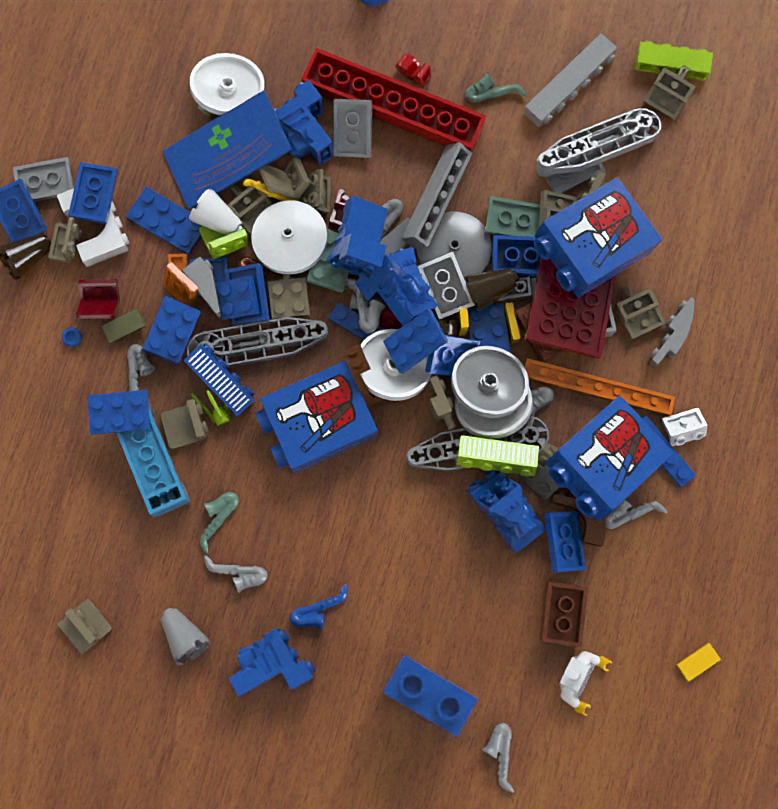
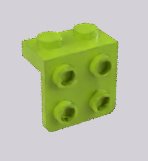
[199,226,248,259]

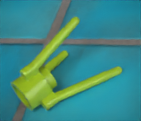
[191,390,232,426]

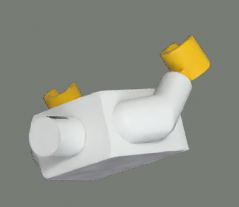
[560,651,612,716]

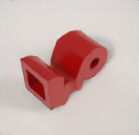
[395,53,432,87]

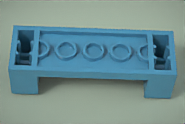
[117,399,191,518]

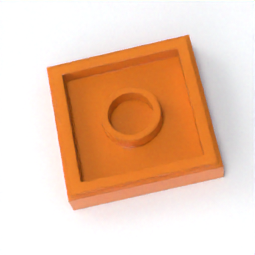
[163,262,198,307]

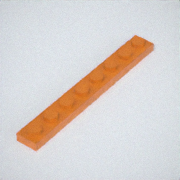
[524,358,676,416]

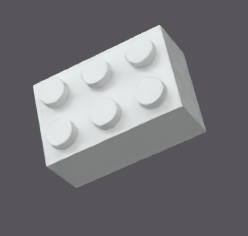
[418,252,475,319]

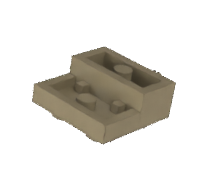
[643,65,696,120]
[227,185,273,236]
[539,190,577,228]
[268,274,310,320]
[614,285,666,340]
[429,376,456,430]

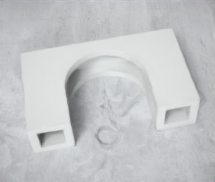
[57,189,130,267]

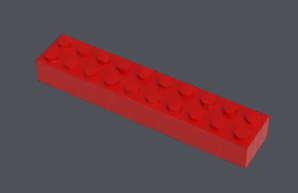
[301,48,486,153]

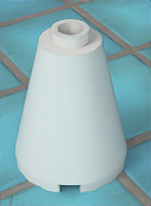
[189,189,243,235]

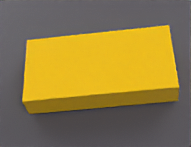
[504,302,520,344]
[457,308,469,336]
[676,643,721,682]

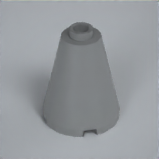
[160,608,211,665]

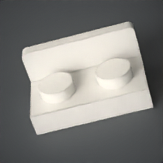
[662,408,708,446]

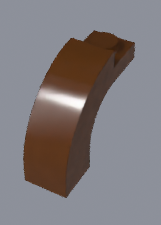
[550,492,606,547]

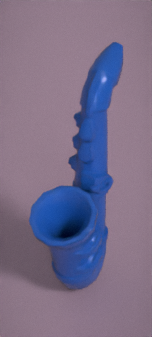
[290,584,347,630]

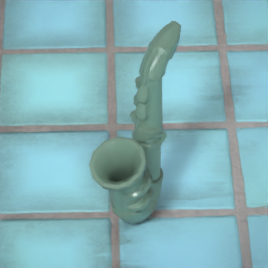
[464,73,527,103]
[199,492,239,554]

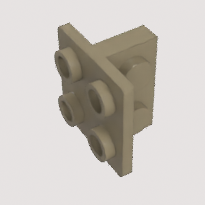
[299,169,331,215]
[58,599,113,654]

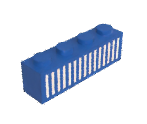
[184,343,255,416]

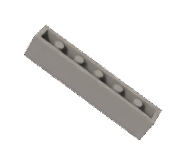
[523,33,617,128]
[401,142,472,249]

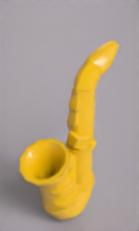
[243,179,299,201]

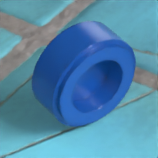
[62,327,82,347]

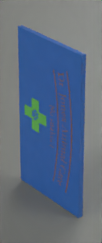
[163,90,292,210]

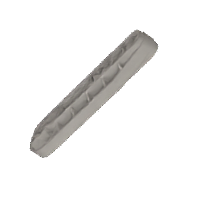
[536,108,661,177]
[187,317,328,367]
[407,416,549,471]

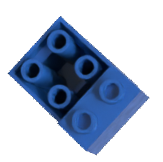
[274,80,334,166]
[326,196,387,275]
[355,247,438,326]
[466,470,546,553]
[229,628,316,697]

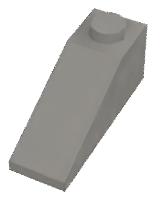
[182,257,222,318]

